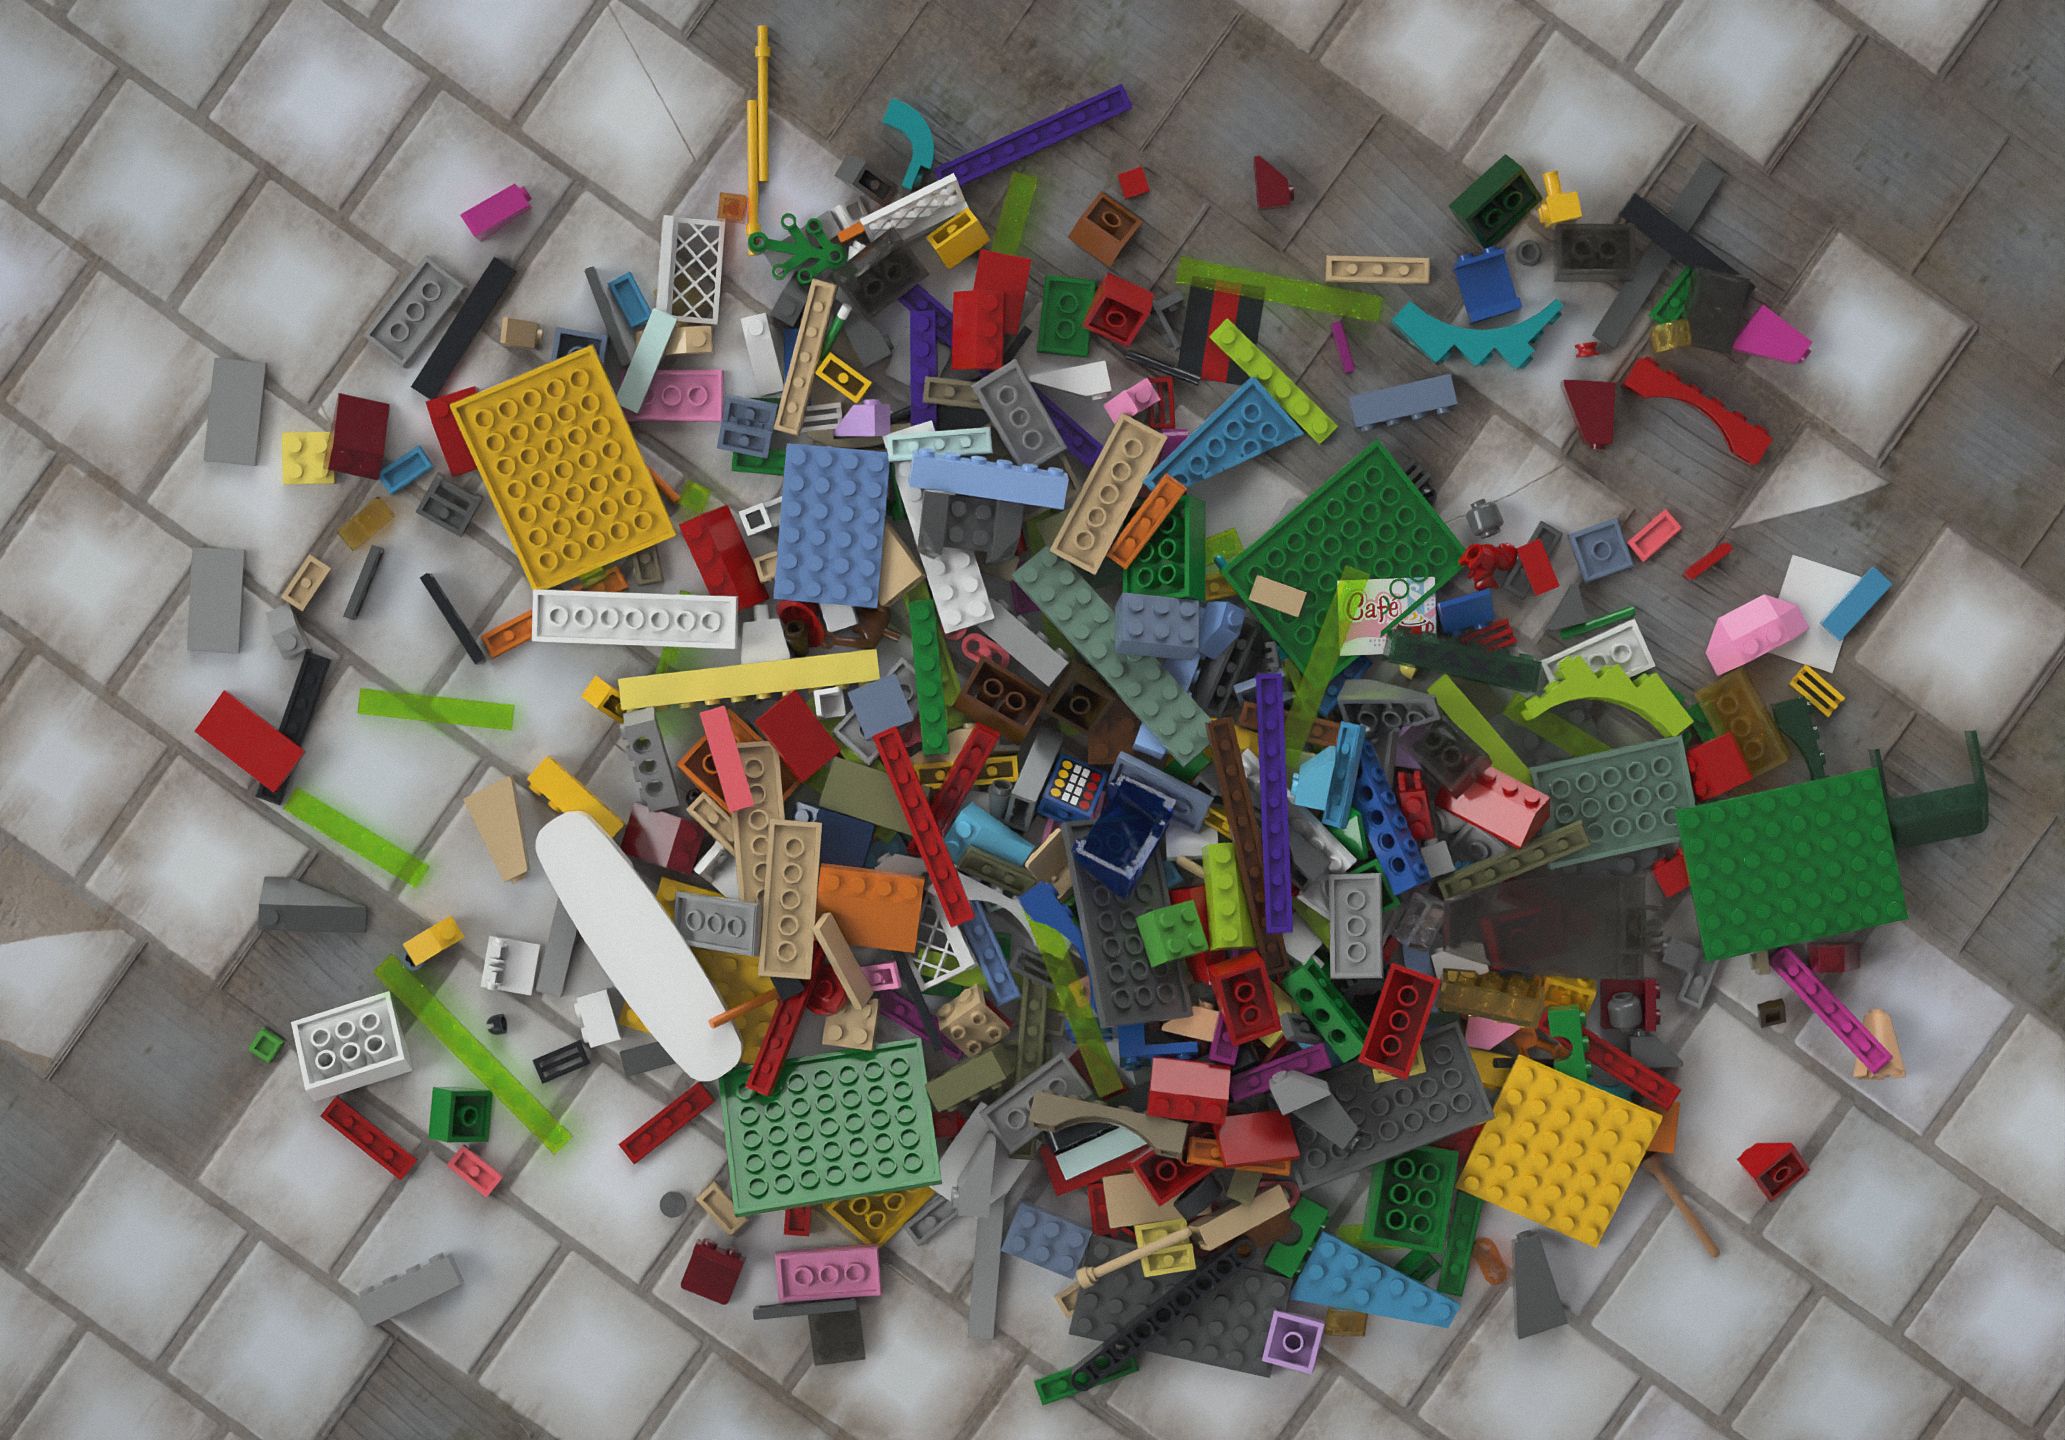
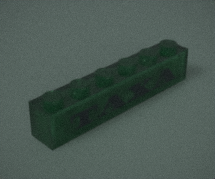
[1382,626,1542,694]

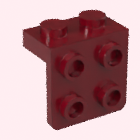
[1600,977,1661,1031]
[681,1238,746,1305]

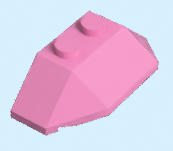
[1705,594,1809,676]

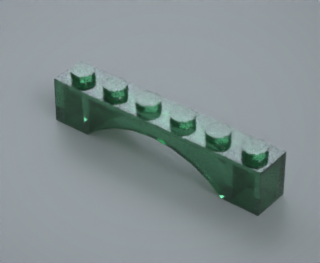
[1770,696,1830,780]

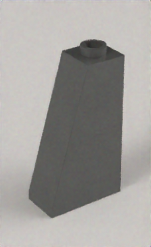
[1004,726,1065,833]
[1269,1073,1362,1153]
[1511,1230,1568,1339]

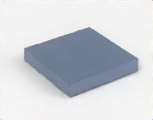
[1568,518,1634,583]
[847,673,915,741]

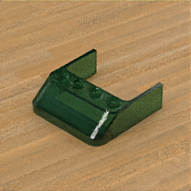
[1868,730,1989,849]

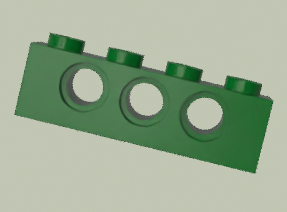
[1281,957,1369,1063]

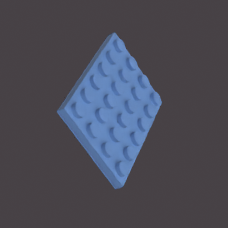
[773,443,890,608]

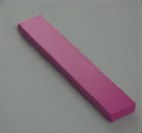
[1768,945,1893,1075]

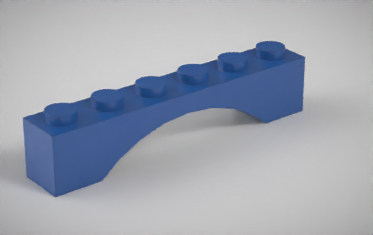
[1016,880,1098,1016]

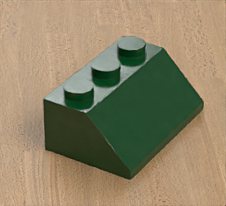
[1448,154,1543,249]

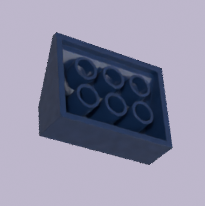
[791,801,877,892]

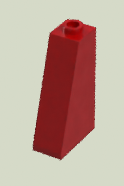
[1168,884,1226,985]

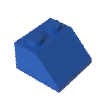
[1436,589,1495,637]

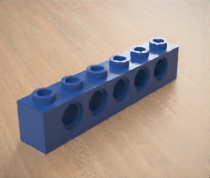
[1352,738,1432,896]

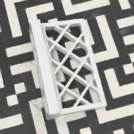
[860,173,969,257]
[656,215,725,325]
[904,873,980,992]

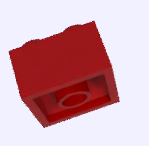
[1082,272,1154,347]
[1685,731,1753,803]

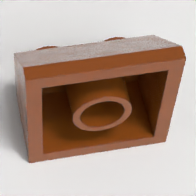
[1067,192,1143,267]

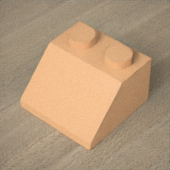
[1160,999,1219,1042]

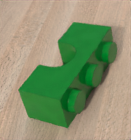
[1548,1004,1593,1084]
[1263,1193,1330,1279]

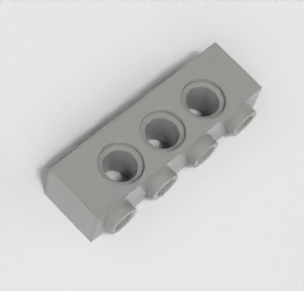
[620,706,680,812]

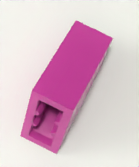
[460,183,532,242]
[1728,305,1813,365]

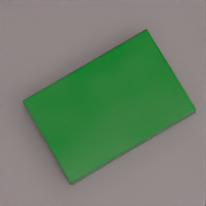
[1037,275,1097,358]

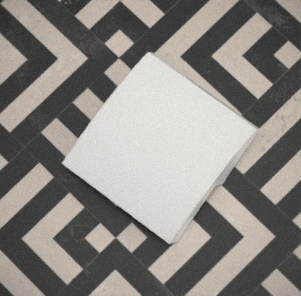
[1165,818,1218,861]

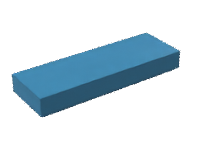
[1820,567,1892,641]

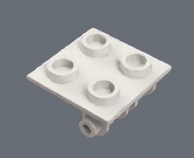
[481,936,540,995]

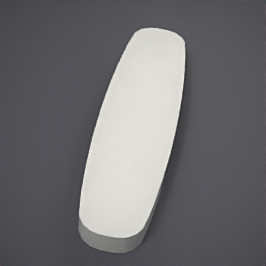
[536,811,744,1081]

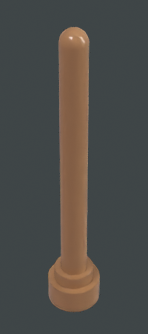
[1640,1151,1720,1258]

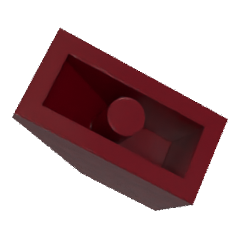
[1253,156,1294,211]

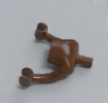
[821,601,902,650]

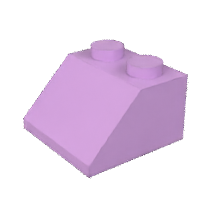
[1262,1310,1326,1374]

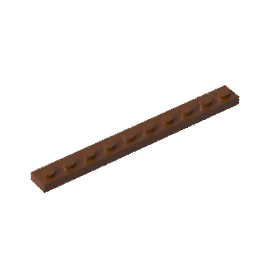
[1205,716,1291,976]

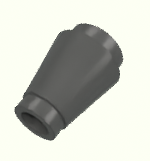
[988,779,1013,820]

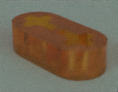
[1472,1237,1507,1285]

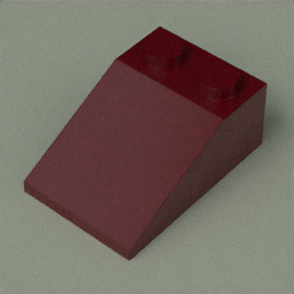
[323,393,390,480]
[620,802,707,875]

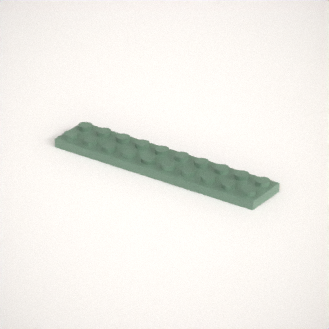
[1011,545,1212,768]

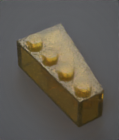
[1435,968,1544,1029]

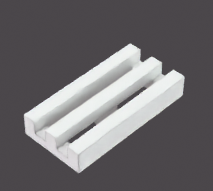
[800,402,843,433]

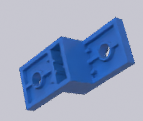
[1065,1017,1198,1071]

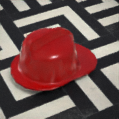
[776,600,825,647]

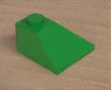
[1317,807,1369,860]

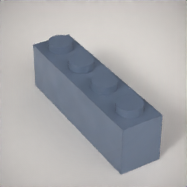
[1348,374,1458,432]

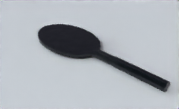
[938,325,1033,431]

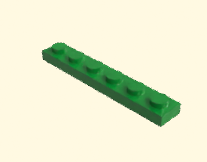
[908,599,950,756]

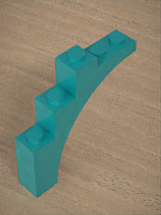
[1390,299,1564,371]

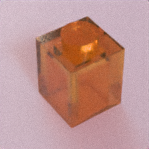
[717,192,748,224]

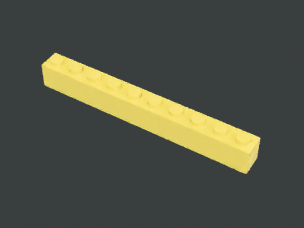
[618,649,880,712]

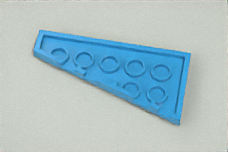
[1142,376,1304,492]
[1288,1230,1461,1328]

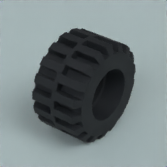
[1334,960,1391,1028]

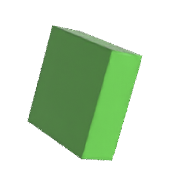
[248,1028,285,1064]

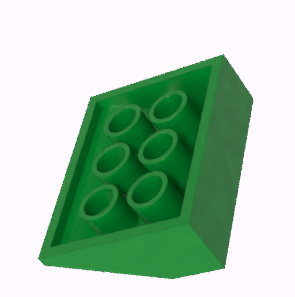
[1123,495,1206,603]
[1361,1145,1459,1254]

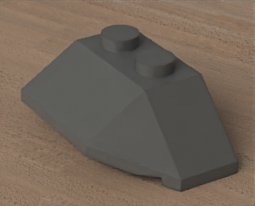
[1195,617,1265,719]

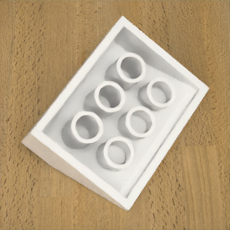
[291,991,413,1102]

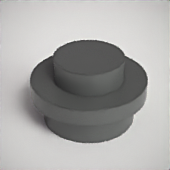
[1515,240,1542,266]

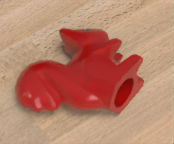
[1458,542,1518,591]

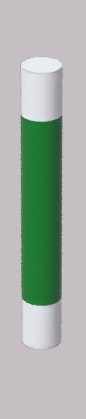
[817,303,852,369]

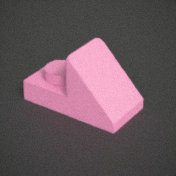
[1103,378,1161,424]
[860,958,902,991]

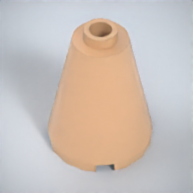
[1853,1009,1906,1080]

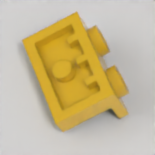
[1537,966,1597,1018]

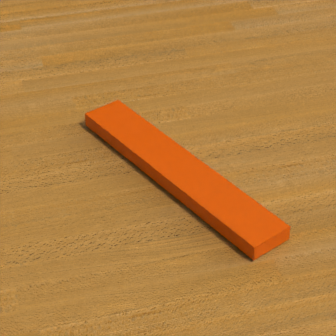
[480,565,630,659]

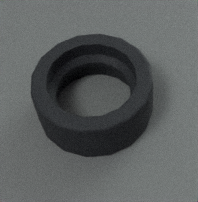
[1173,1173,1223,1220]

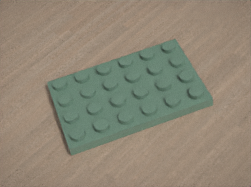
[1529,735,1695,869]

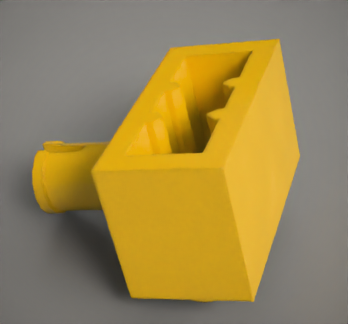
[1537,170,1582,229]

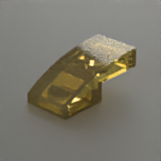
[1649,319,1692,354]
[337,496,396,551]

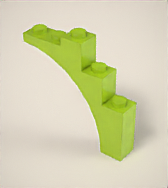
[1520,655,1694,738]

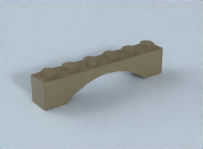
[1028,1090,1189,1160]

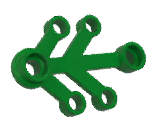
[748,213,848,285]

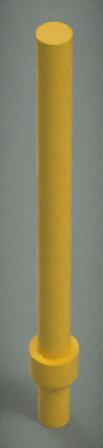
[755,25,771,182]
[746,100,761,256]

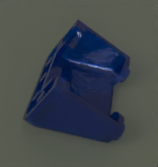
[1071,773,1177,900]

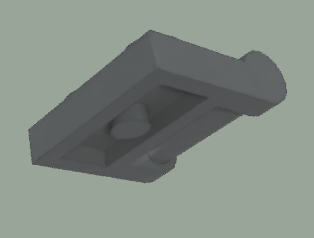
[416,472,484,537]

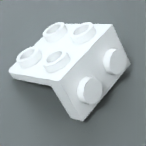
[693,840,739,900]

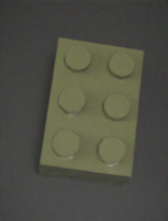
[924,1042,1015,1113]

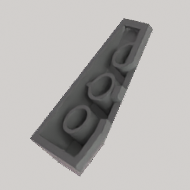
[1337,679,1442,739]
[258,877,367,933]

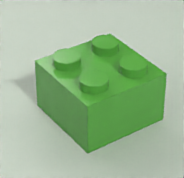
[1136,900,1209,968]

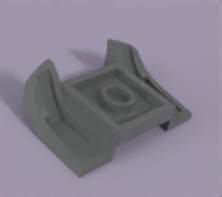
[917,491,1024,565]

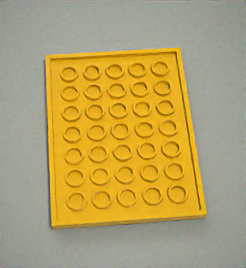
[449,344,677,590]

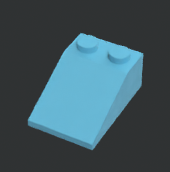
[944,802,1035,867]

